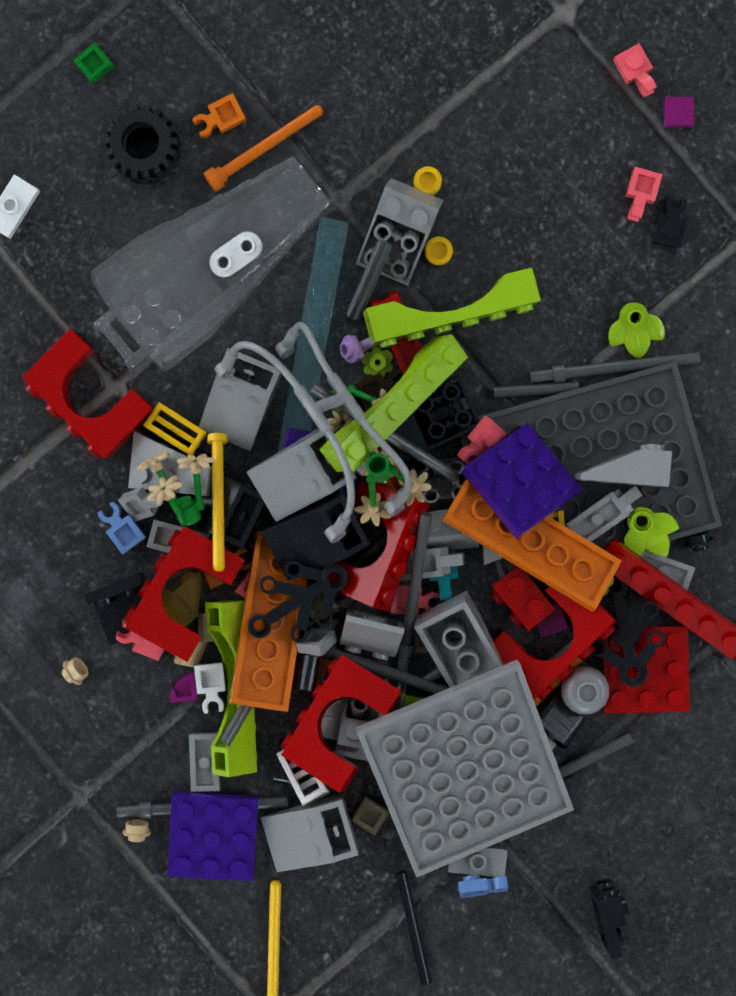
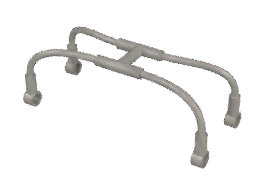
[214,322,412,543]

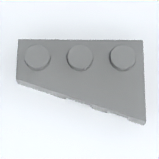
[128,431,212,496]

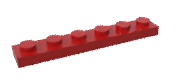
[604,538,736,659]

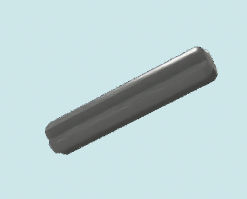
[347,239,392,321]

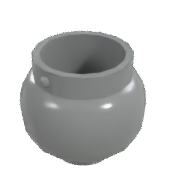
[561,666,609,714]

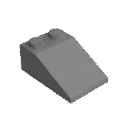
[572,444,672,487]
[414,590,504,688]
[339,608,405,660]

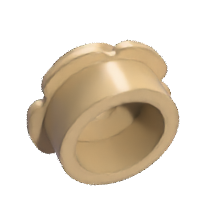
[62,657,88,685]
[122,819,151,842]

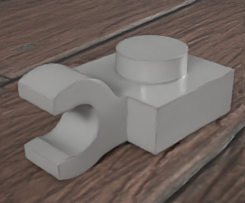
[118,487,163,522]
[296,618,342,656]

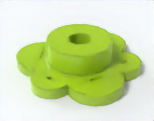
[362,347,393,378]

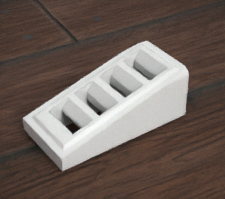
[276,750,330,806]

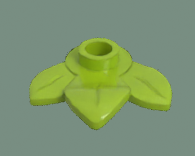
[608,302,665,359]
[624,507,679,557]

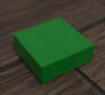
[73,42,115,84]

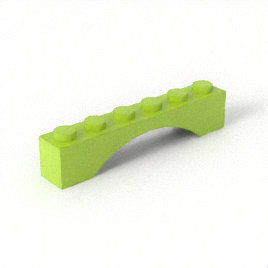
[363,268,541,348]
[319,334,468,472]
[205,600,258,777]

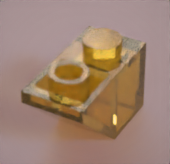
[162,570,204,627]

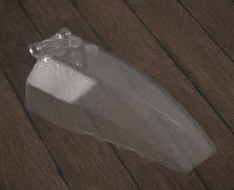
[90,156,330,372]

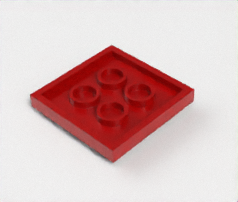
[601,625,690,714]

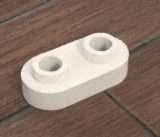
[210,232,263,277]

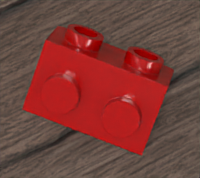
[491,566,555,631]

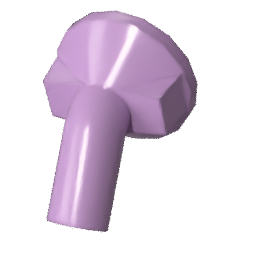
[340,335,379,364]

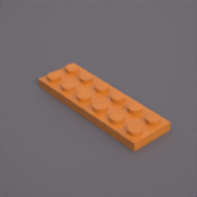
[442,478,622,612]
[229,531,308,712]

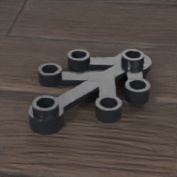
[247,560,348,643]
[592,576,666,687]

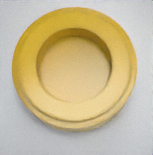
[413,166,442,196]
[424,236,453,266]

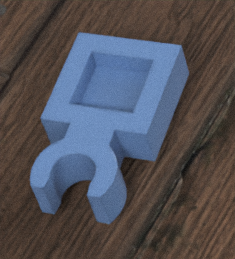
[98,502,147,555]
[458,875,508,898]

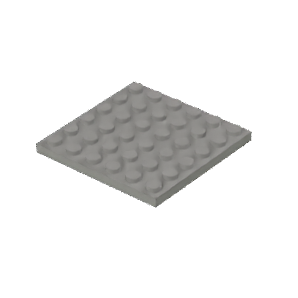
[355,660,574,877]

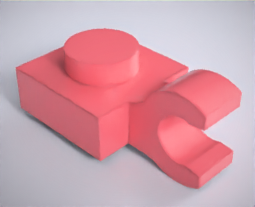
[613,43,657,98]
[625,167,663,222]

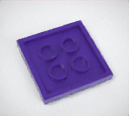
[461,423,582,539]
[168,791,259,881]

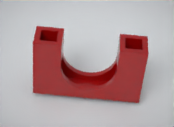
[22,328,154,459]
[328,477,430,612]
[124,526,245,662]
[493,586,617,701]
[281,655,404,793]

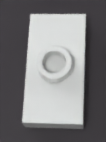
[0,174,40,239]

